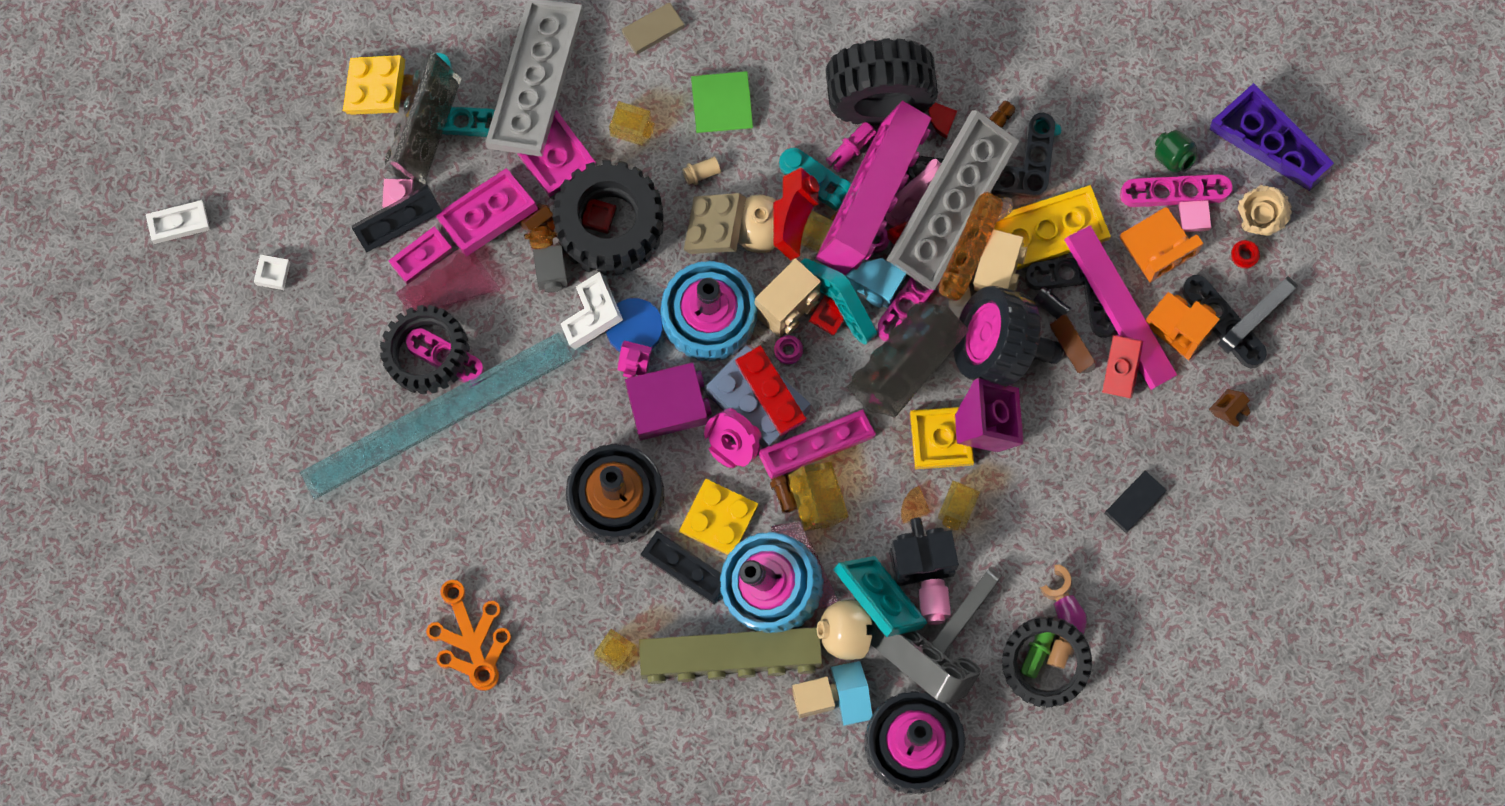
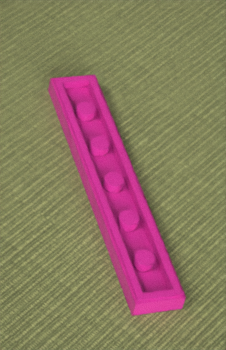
[1064,225,1177,390]

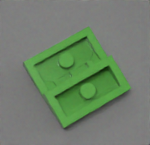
[691,71,753,133]

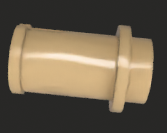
[682,156,721,185]

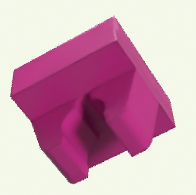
[617,340,652,378]

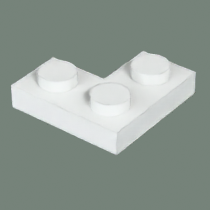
[561,272,623,350]

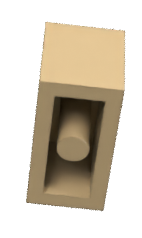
[973,228,1027,291]

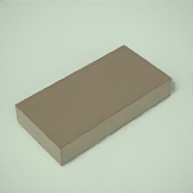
[622,2,684,55]

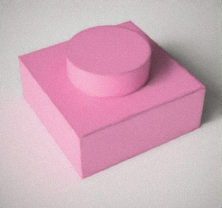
[382,179,414,208]

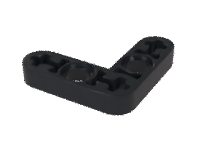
[1025,257,1116,338]

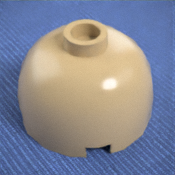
[738,194,777,253]
[817,600,872,660]

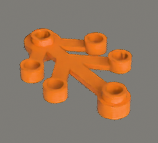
[426,580,511,691]

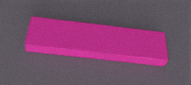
[758,409,876,479]

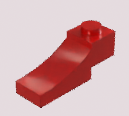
[773,167,820,261]

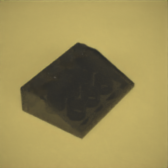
[385,52,462,185]

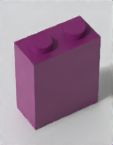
[625,362,712,441]

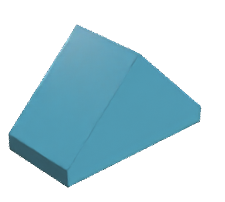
[831,661,872,726]

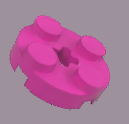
[704,408,762,468]

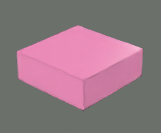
[1178,200,1211,232]

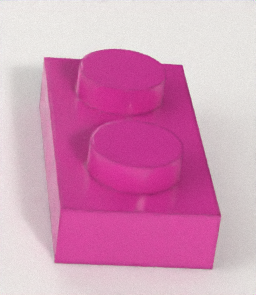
[388,226,453,285]

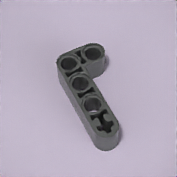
[866,618,981,703]

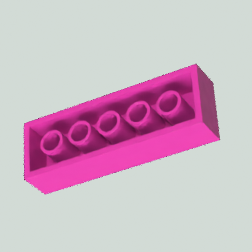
[815,100,932,276]

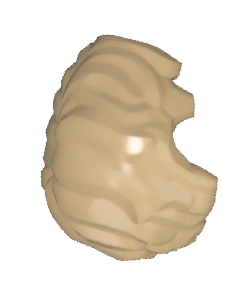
[1238,185,1292,236]

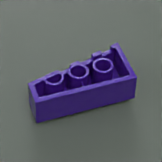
[1209,83,1334,191]

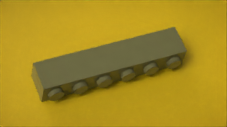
[639,628,822,684]

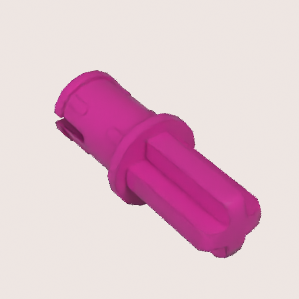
[826,122,876,172]

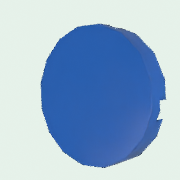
[606,298,663,352]

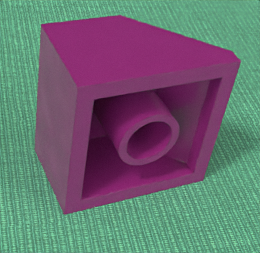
[955,378,1023,452]

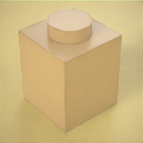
[792,677,839,719]

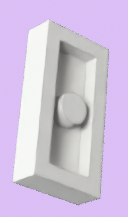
[146,200,210,244]

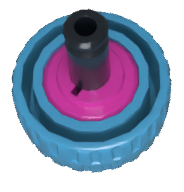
[661,261,757,362]
[720,532,824,633]

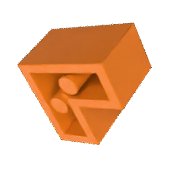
[1146,292,1220,360]

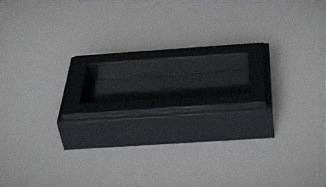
[1104,470,1167,533]

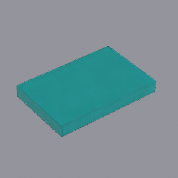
[833,556,927,637]

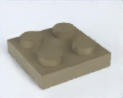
[684,193,746,254]

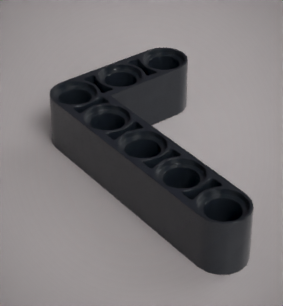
[907,112,1055,198]

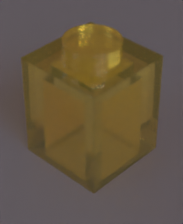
[609,101,655,146]
[801,210,833,253]
[938,481,980,530]
[594,629,637,676]

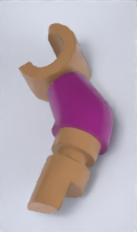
[1040,565,1087,669]

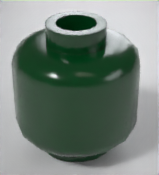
[1154,130,1198,173]

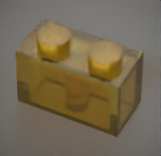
[788,462,849,531]

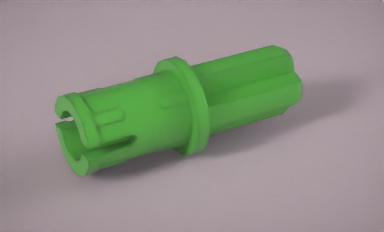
[1020,632,1055,679]

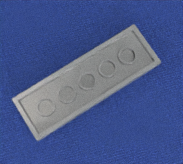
[485,0,584,157]
[887,110,1019,290]

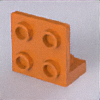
[1119,207,1204,283]

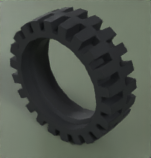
[380,305,470,394]
[1002,616,1092,708]

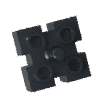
[889,517,959,586]

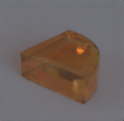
[900,486,930,524]

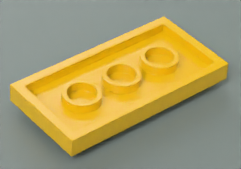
[982,185,1111,270]

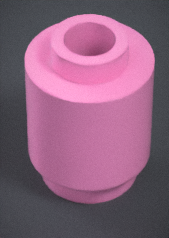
[919,579,951,625]

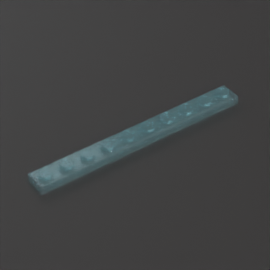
[299,332,573,500]

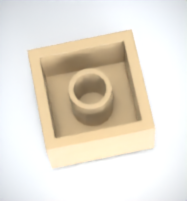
[755,258,821,338]

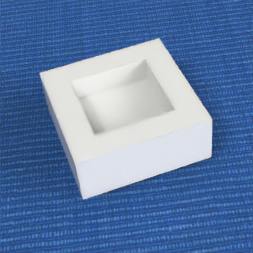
[254,255,290,290]

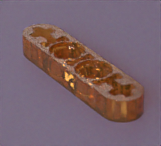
[939,192,1003,301]

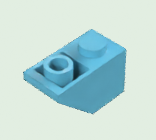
[845,258,907,308]

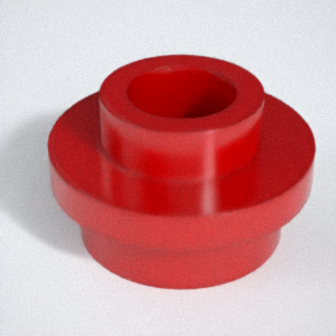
[1231,240,1260,269]

